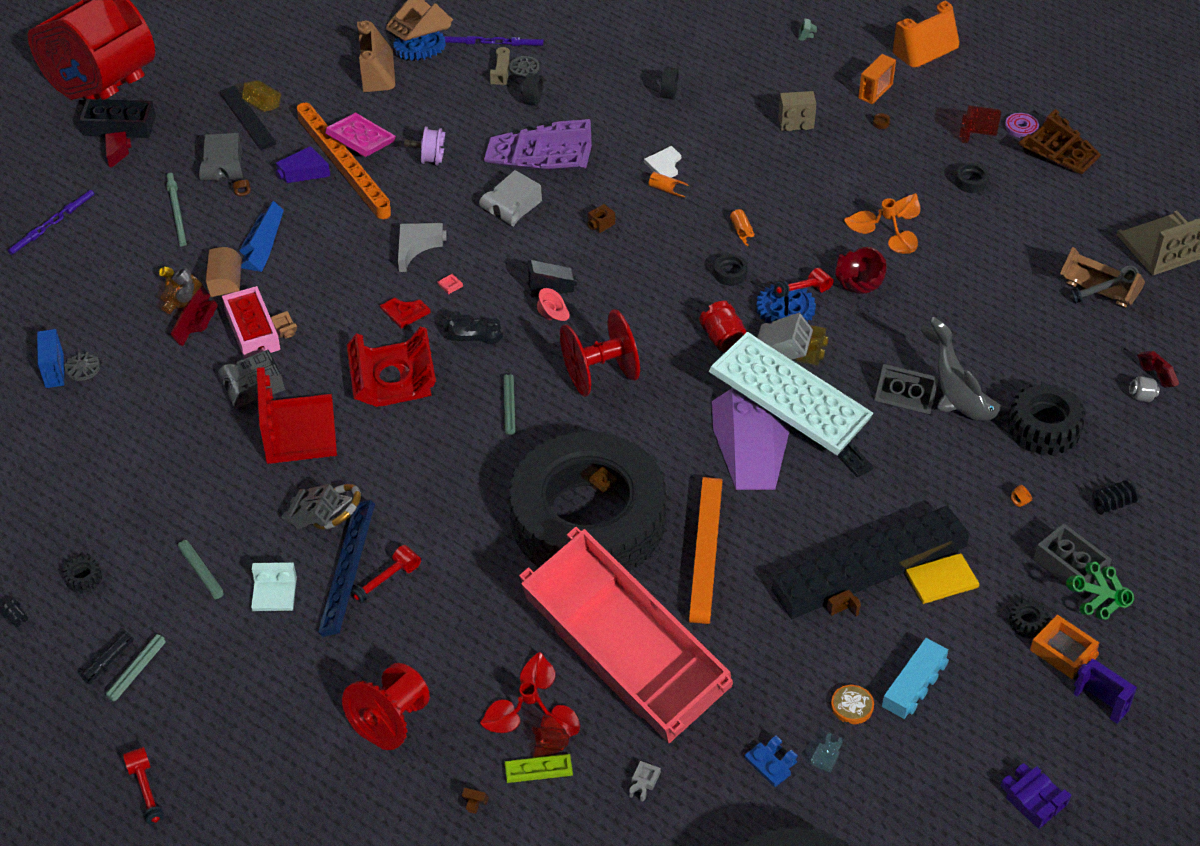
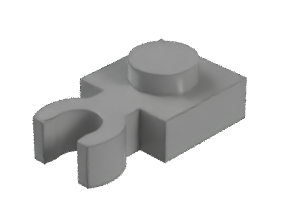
[629,761,661,802]

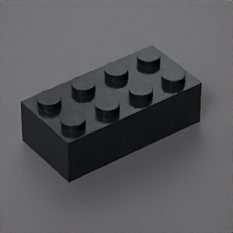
[79,99,156,138]

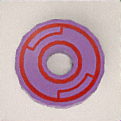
[1005,113,1039,138]

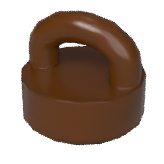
[873,113,890,129]
[232,180,251,196]

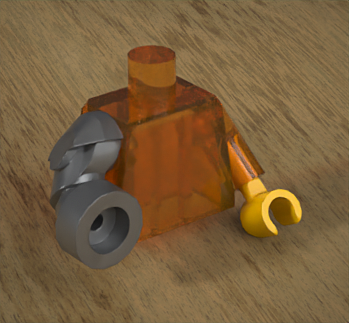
[159,266,202,314]

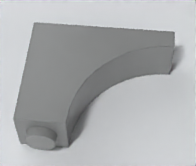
[398,223,447,272]

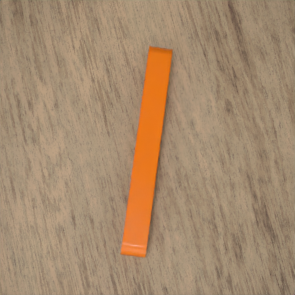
[689,477,722,624]

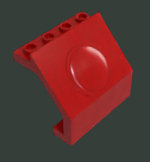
[347,326,436,407]

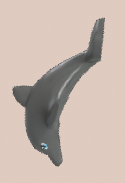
[921,317,1010,421]

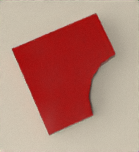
[380,298,431,329]

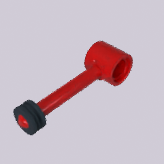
[774,268,833,297]
[351,545,421,603]
[123,747,164,825]

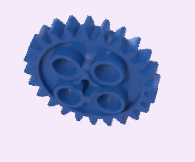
[394,31,446,61]
[756,282,816,324]

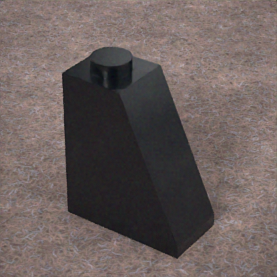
[528,260,577,297]

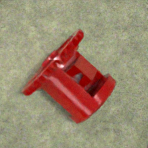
[342,663,430,750]

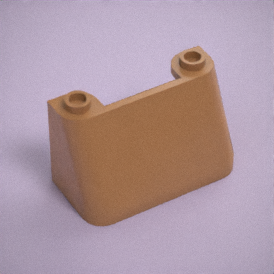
[357,20,395,92]

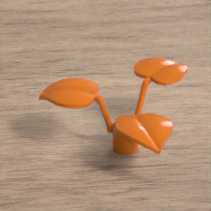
[844,193,920,254]

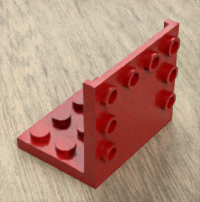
[257,367,337,464]

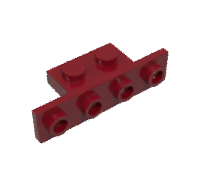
[171,284,218,346]

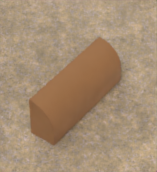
[206,247,242,297]

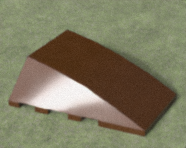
[1018,109,1101,174]

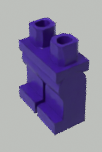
[1000,763,1071,829]

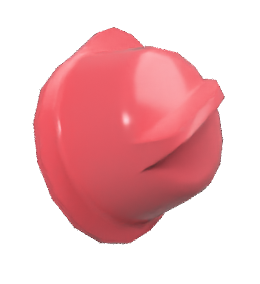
[537,288,570,321]

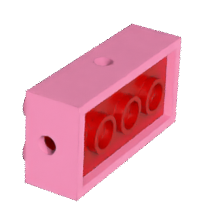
[222,286,280,359]

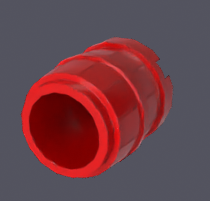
[699,301,747,353]

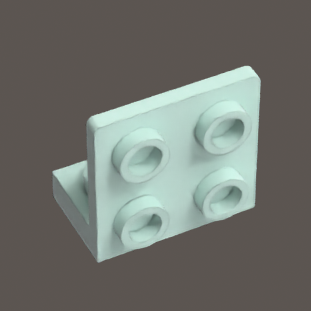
[251,563,297,611]

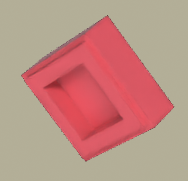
[438,274,463,295]

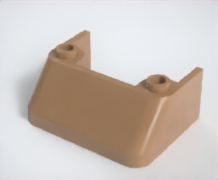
[1060,247,1145,308]

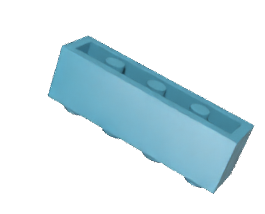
[882,638,949,719]

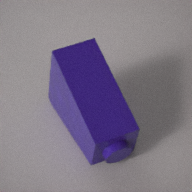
[276,146,330,183]

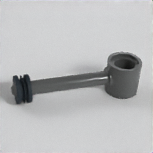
[1071,266,1139,304]

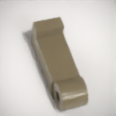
[490,47,510,85]

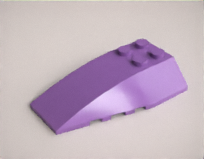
[484,119,592,170]
[712,388,790,490]

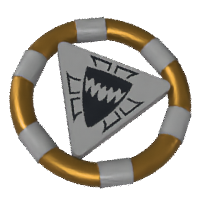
[313,484,361,529]

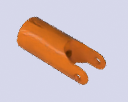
[649,172,689,197]
[730,209,755,246]

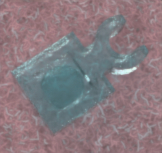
[810,733,842,773]

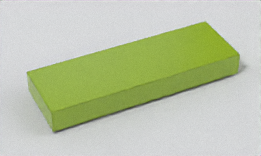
[505,754,573,783]

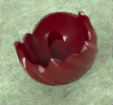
[836,247,887,294]

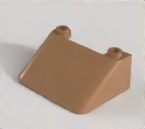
[386,0,453,41]

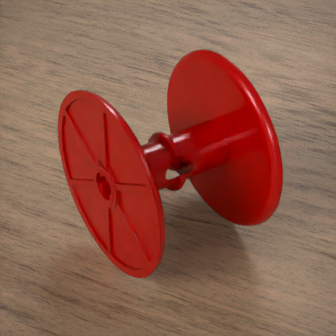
[560,309,640,397]

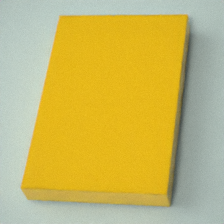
[905,553,979,604]

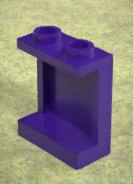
[1074,659,1137,724]

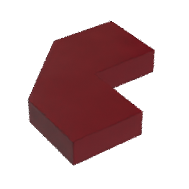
[1137,351,1179,388]

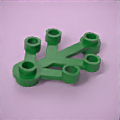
[1066,562,1134,620]

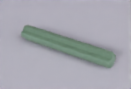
[504,374,516,434]
[178,540,224,599]
[106,634,166,701]

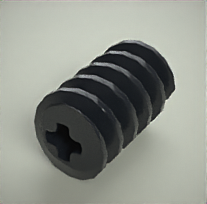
[1092,480,1139,515]

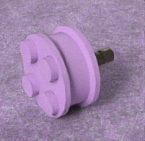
[404,126,445,166]

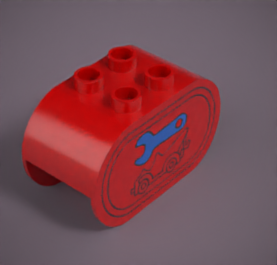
[28,0,155,100]

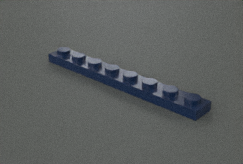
[318,499,375,637]

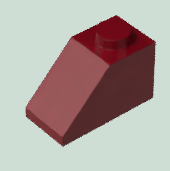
[105,131,132,167]

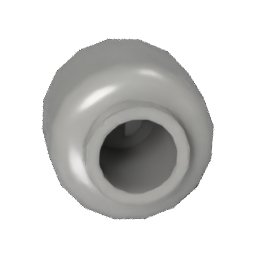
[1129,376,1160,402]

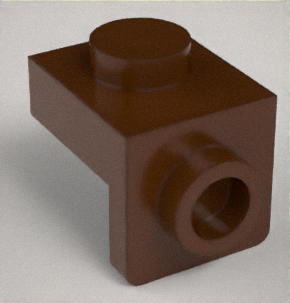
[827,590,861,617]

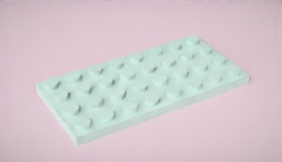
[709,332,873,455]

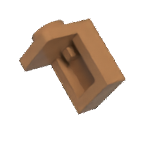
[271,311,297,338]

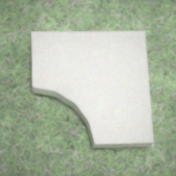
[644,146,681,178]

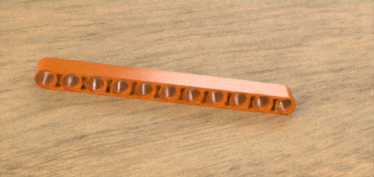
[297,103,391,219]

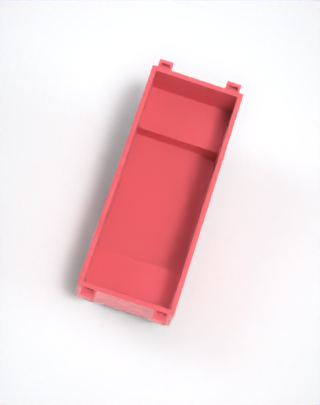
[519,527,733,744]

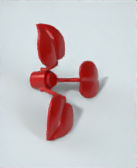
[480,652,580,739]

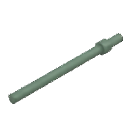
[167,173,187,246]

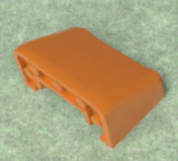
[893,0,959,67]

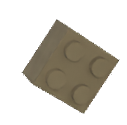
[778,91,816,131]

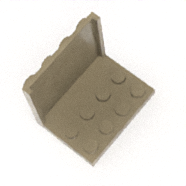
[1117,210,1200,275]

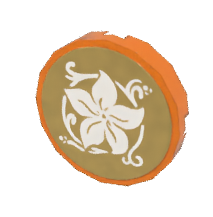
[831,685,874,724]

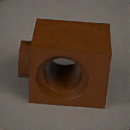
[588,204,615,233]

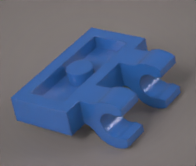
[744,735,798,787]

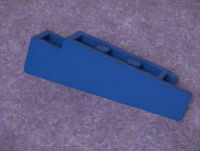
[239,201,284,272]

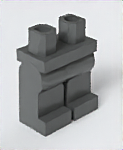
[282,484,341,529]

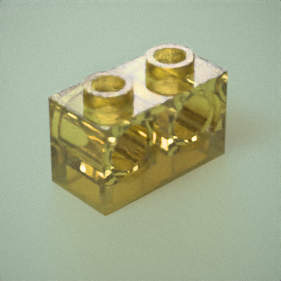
[242,80,281,112]
[796,325,829,365]

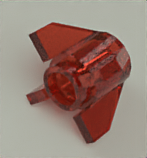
[532,715,569,758]

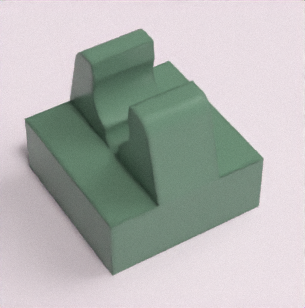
[798,18,817,40]

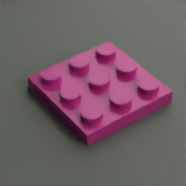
[325,113,396,157]

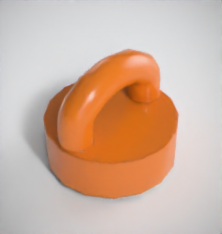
[1011,485,1032,507]

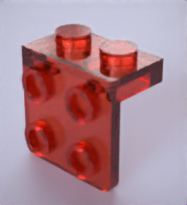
[959,105,1001,143]

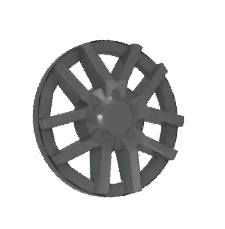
[509,56,540,77]
[64,352,100,381]

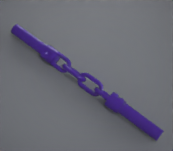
[445,36,544,46]
[8,190,95,255]

